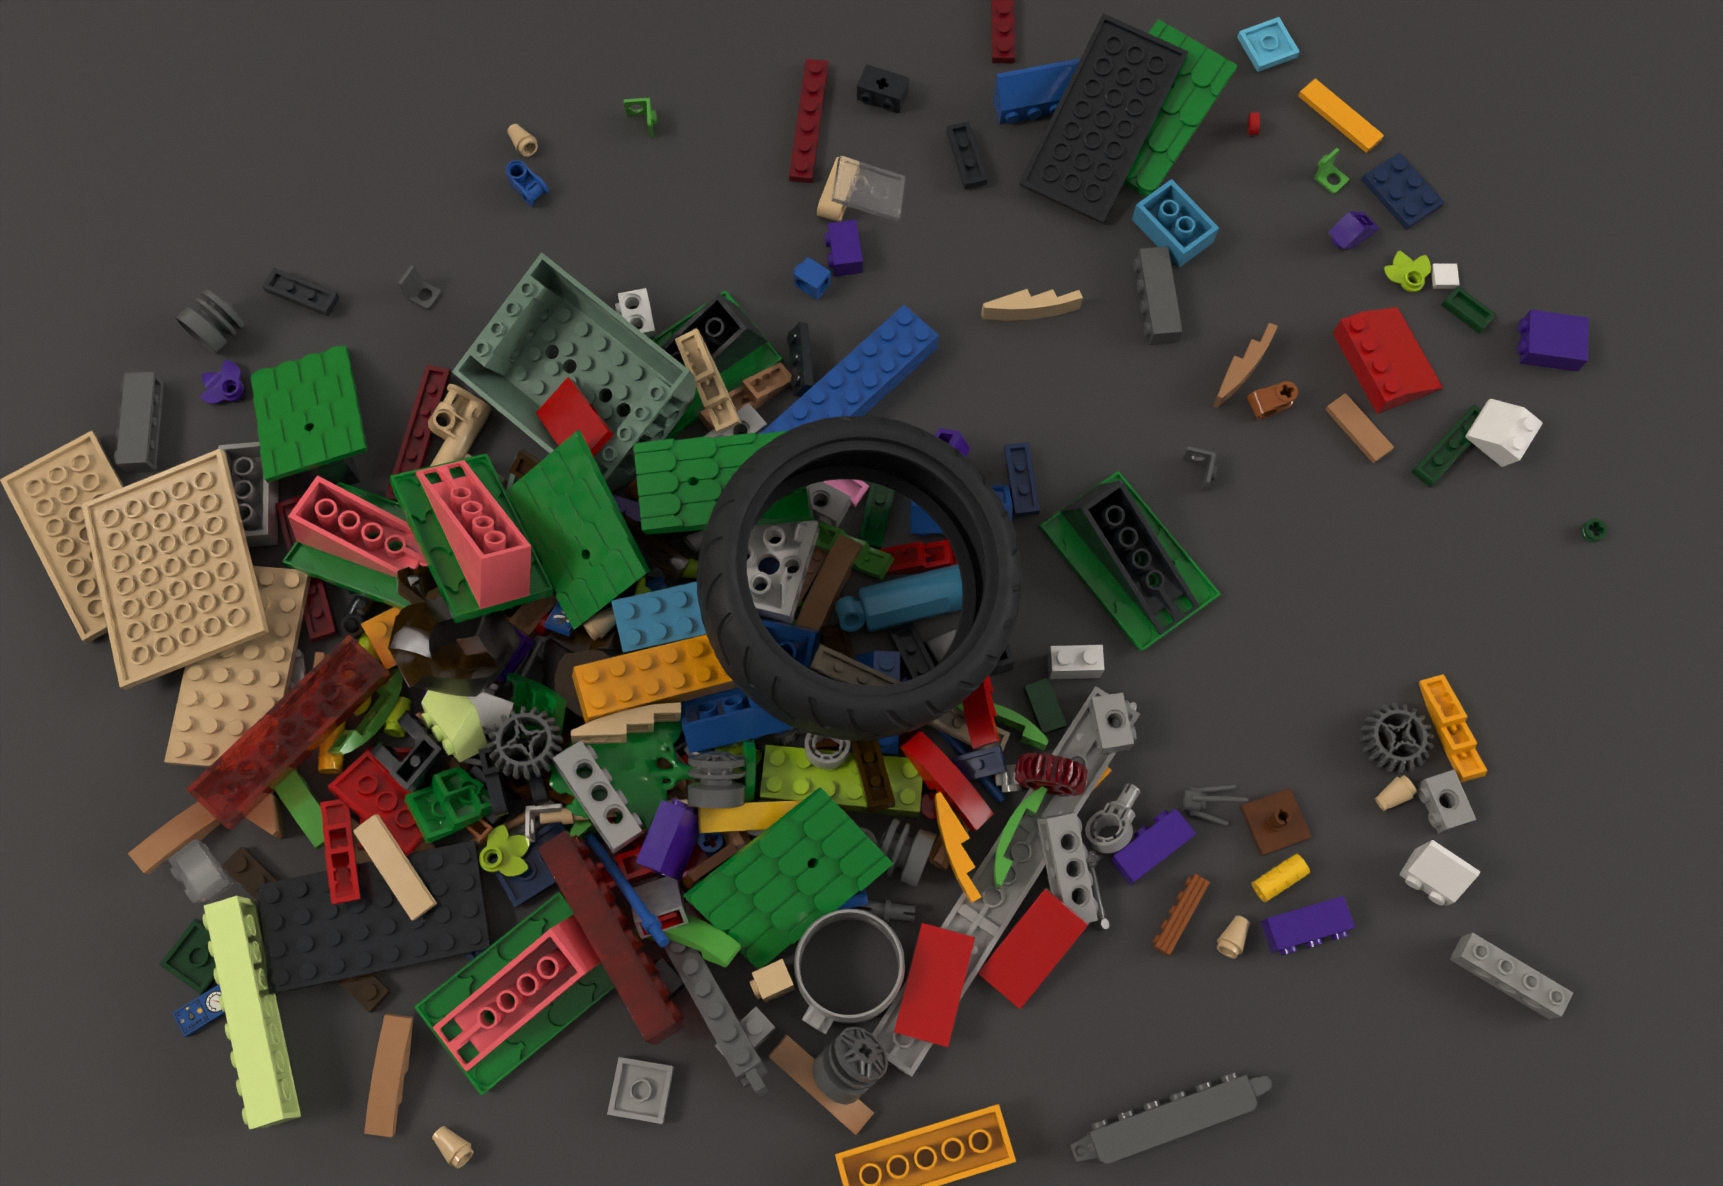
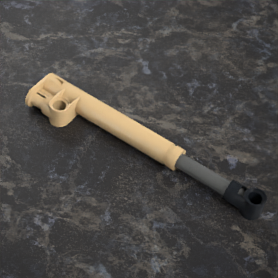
[337,384,492,639]

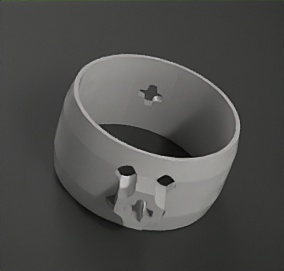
[794,909,905,1035]

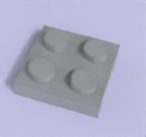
[607,1057,674,1124]

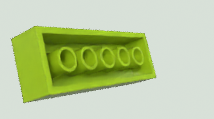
[760,745,923,818]

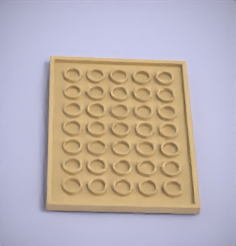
[81,449,269,690]

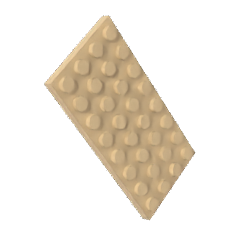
[0,431,124,644]
[164,566,311,773]

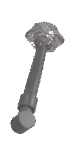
[1086,850,1109,931]

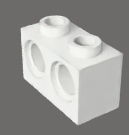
[615,288,656,340]

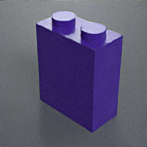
[1517,310,1589,372]
[636,799,700,881]

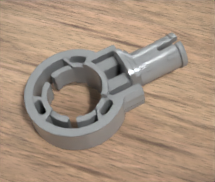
[805,733,850,769]
[1085,783,1141,853]

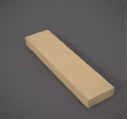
[353,814,437,920]

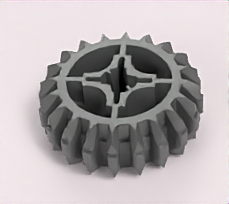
[1360,703,1434,774]
[488,706,563,780]

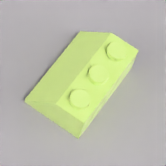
[421,690,488,763]

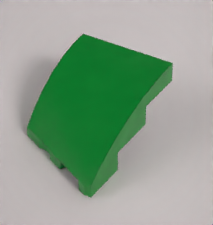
[507,673,567,747]
[404,766,493,844]

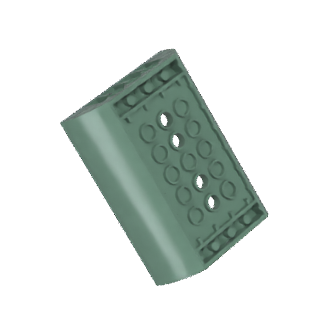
[452,252,696,491]

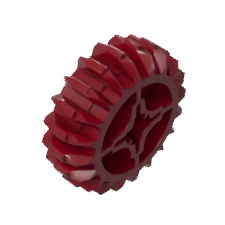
[1015,753,1088,797]

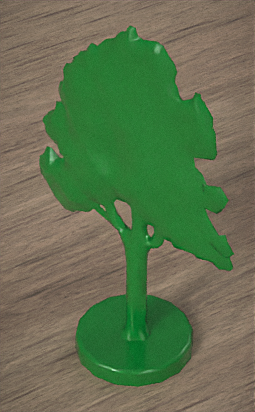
[549,720,756,831]

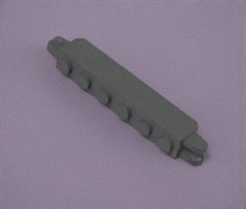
[664,940,769,1098]
[1069,1072,1272,1164]

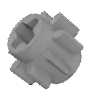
[995,764,1022,792]

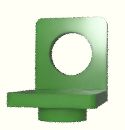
[623,98,657,137]
[1314,148,1349,194]

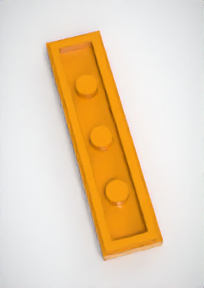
[1298,78,1384,153]

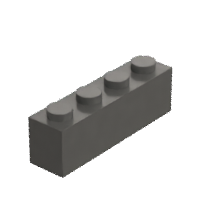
[1133,246,1183,345]
[114,372,164,473]

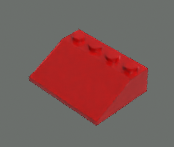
[1333,307,1443,414]

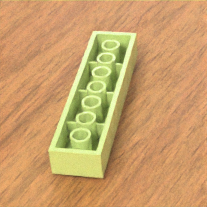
[202,896,301,1130]

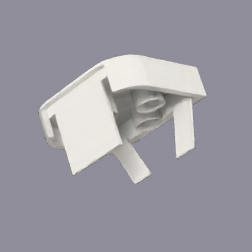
[747,521,820,624]

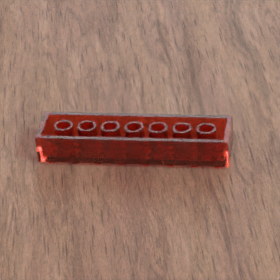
[186,634,391,830]
[538,830,685,1045]

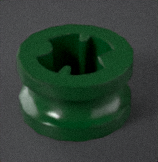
[1581,518,1608,543]

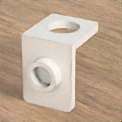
[525,801,565,842]

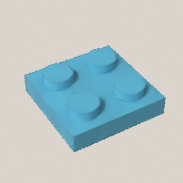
[1237,17,1300,72]

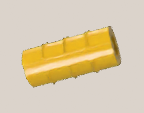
[318,718,346,774]
[1251,854,1310,902]

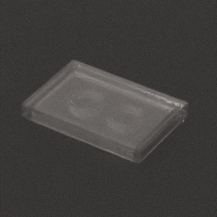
[831,156,906,221]

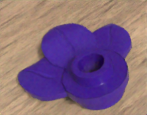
[200,360,245,404]

